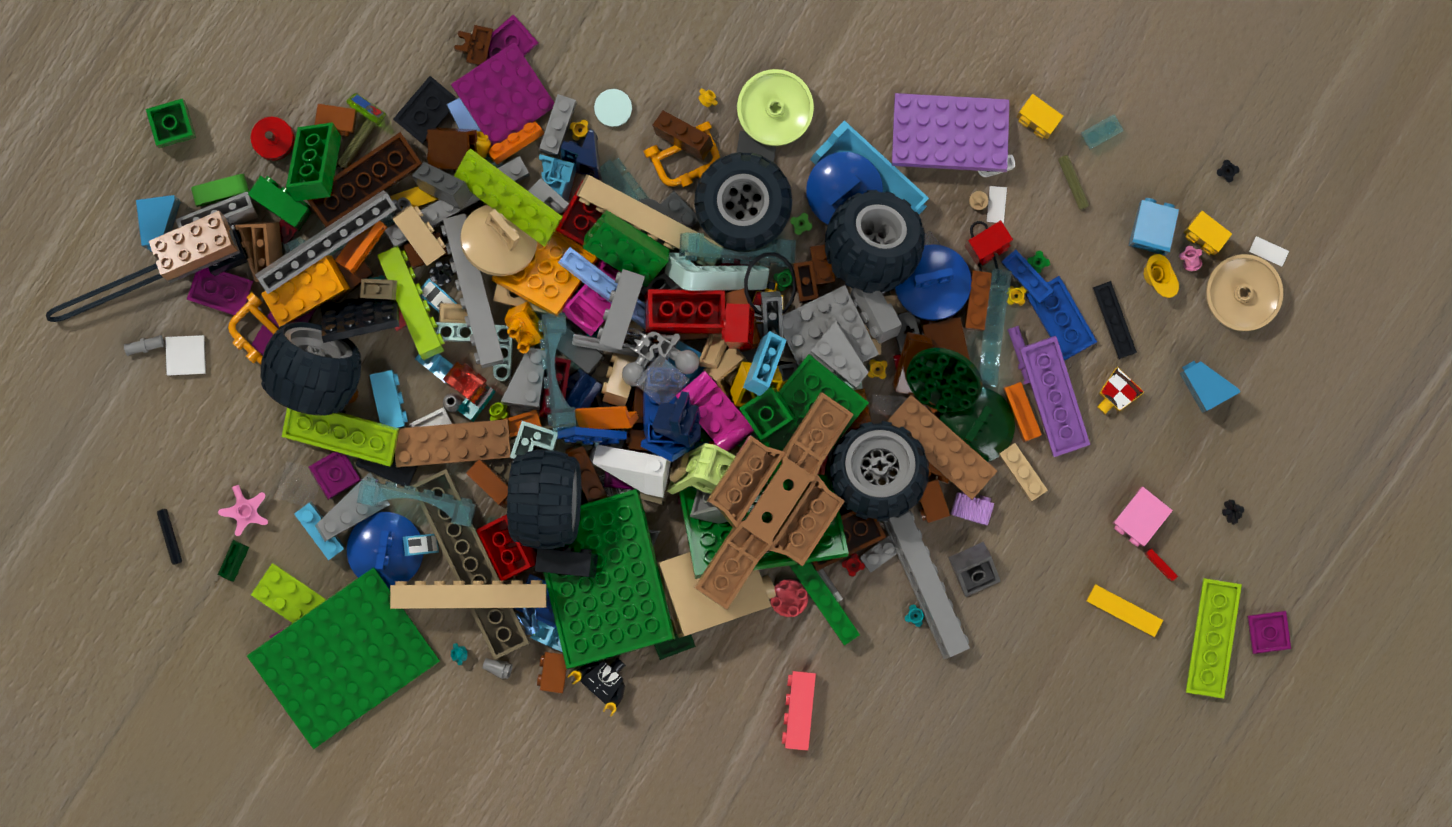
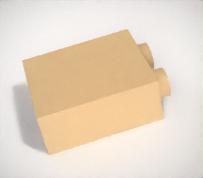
[657,552,776,638]

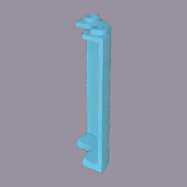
[810,120,929,215]

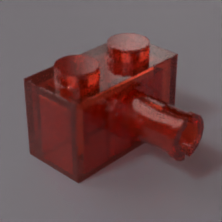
[443,362,490,406]

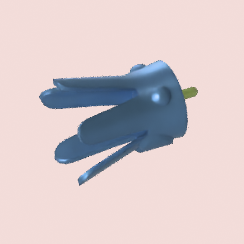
[516,608,540,635]

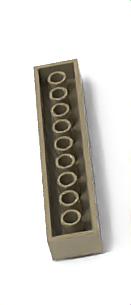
[412,469,530,660]

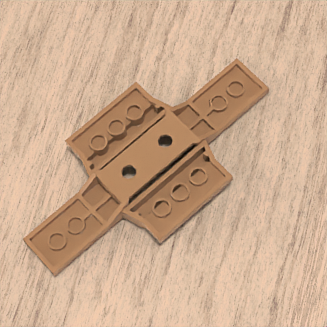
[694,393,854,610]

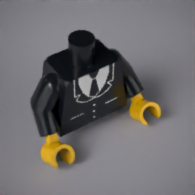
[567,658,626,717]

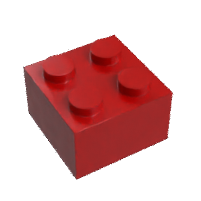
[722,303,755,349]

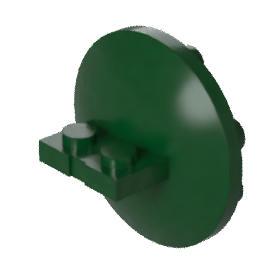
[906,348,982,413]
[939,387,1015,462]

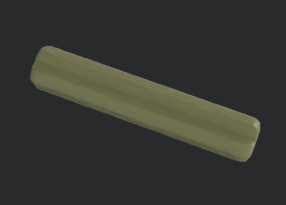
[337,119,375,170]
[1058,155,1089,210]

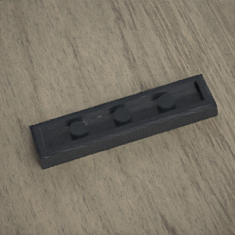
[1092,281,1137,360]

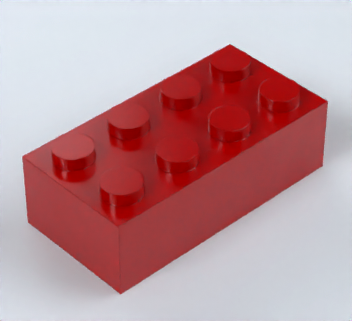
[645,289,725,334]

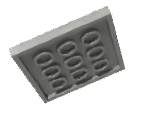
[782,285,879,375]

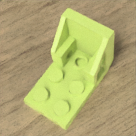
[667,443,735,494]

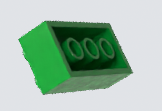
[286,123,341,201]
[583,210,670,287]

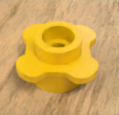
[698,88,718,107]
[570,120,589,141]
[1006,286,1026,306]
[868,359,888,379]

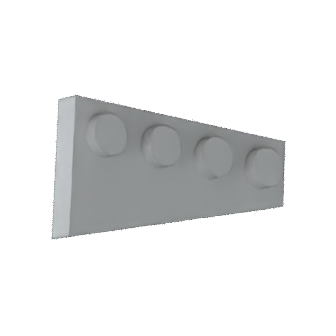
[315,472,390,542]

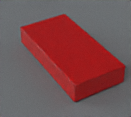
[1144,549,1178,581]

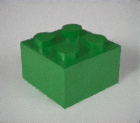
[146,98,196,148]
[739,385,795,440]

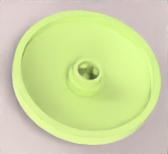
[737,69,814,146]

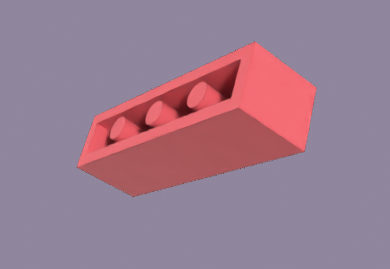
[782,671,816,750]

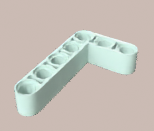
[665,252,769,291]
[435,322,513,382]

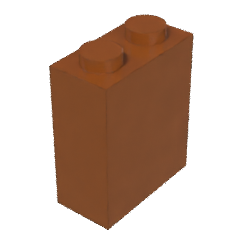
[466,459,508,509]

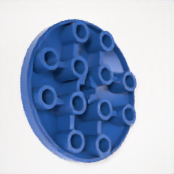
[806,152,883,224]
[895,244,972,321]
[347,512,424,589]

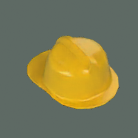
[1143,254,1179,298]

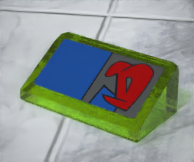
[346,93,386,125]

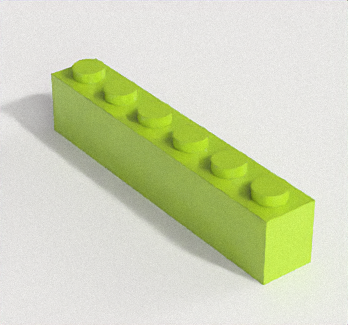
[377,246,445,360]

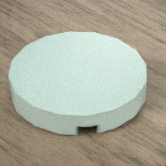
[594,89,632,127]

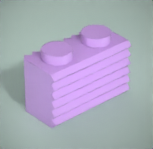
[950,491,994,526]

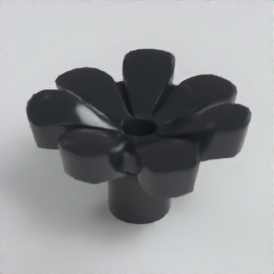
[430,261,454,286]
[1222,500,1244,525]

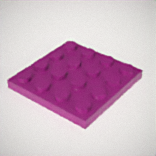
[450,42,554,147]

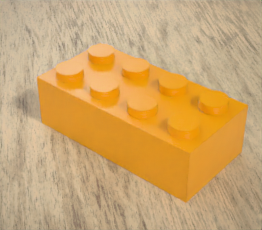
[261,255,350,327]

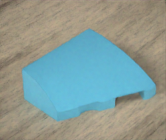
[539,154,576,201]

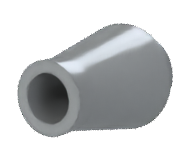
[443,393,462,412]
[483,658,513,679]

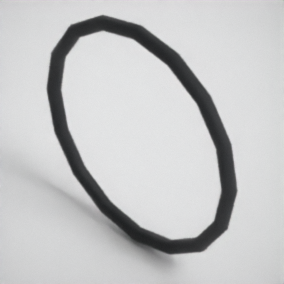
[744,252,797,316]

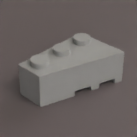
[850,288,902,344]
[811,321,869,389]
[501,348,548,410]

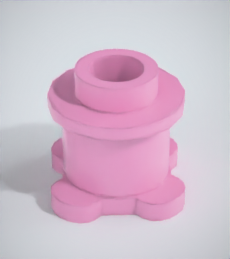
[1179,246,1202,271]

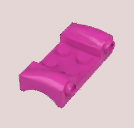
[562,260,622,336]
[676,371,755,453]

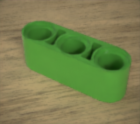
[191,174,249,207]

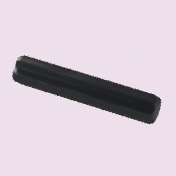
[157,509,182,565]

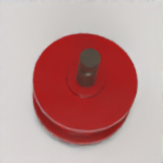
[250,117,295,161]

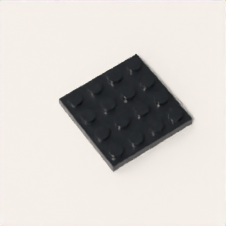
[322,298,399,343]

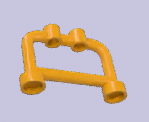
[643,121,720,187]
[228,292,279,364]

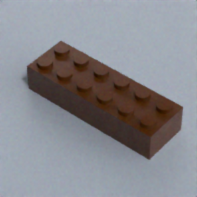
[307,132,422,227]

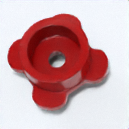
[842,554,865,577]

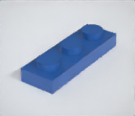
[1001,249,1054,305]

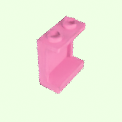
[1113,486,1173,547]

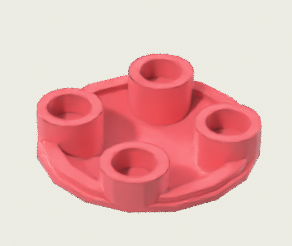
[770,579,808,617]

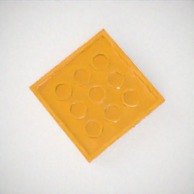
[492,231,598,317]

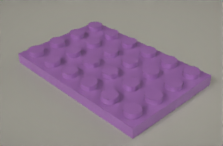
[892,93,1009,172]

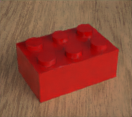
[556,180,603,246]
[965,220,1013,266]
[476,514,537,581]

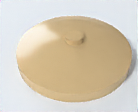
[1206,254,1283,331]

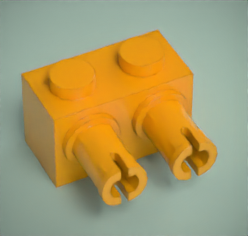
[505,301,547,353]

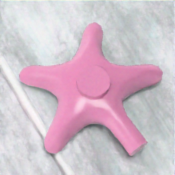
[218,485,268,536]

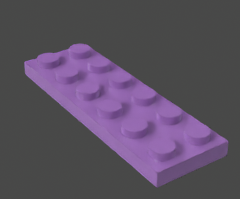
[1019,336,1090,457]

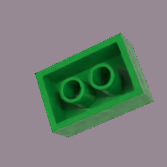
[247,176,312,231]

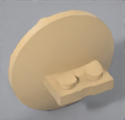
[460,205,537,276]

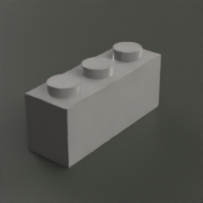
[539,94,577,157]

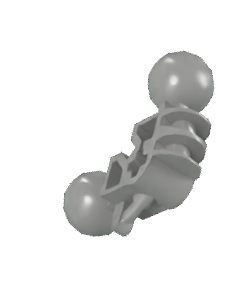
[622,332,699,386]

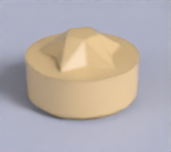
[969,191,988,211]

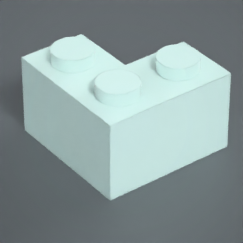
[510,421,558,459]

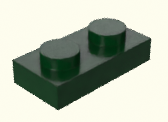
[217,540,249,582]
[654,633,696,660]

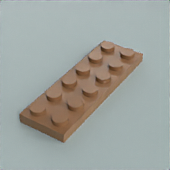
[887,395,997,500]
[395,419,511,468]

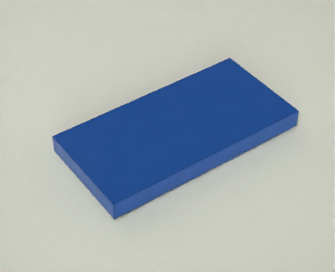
[1026,276,1097,361]

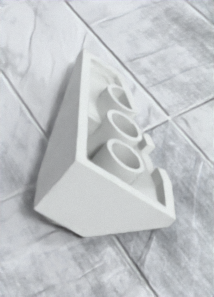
[593,445,671,498]

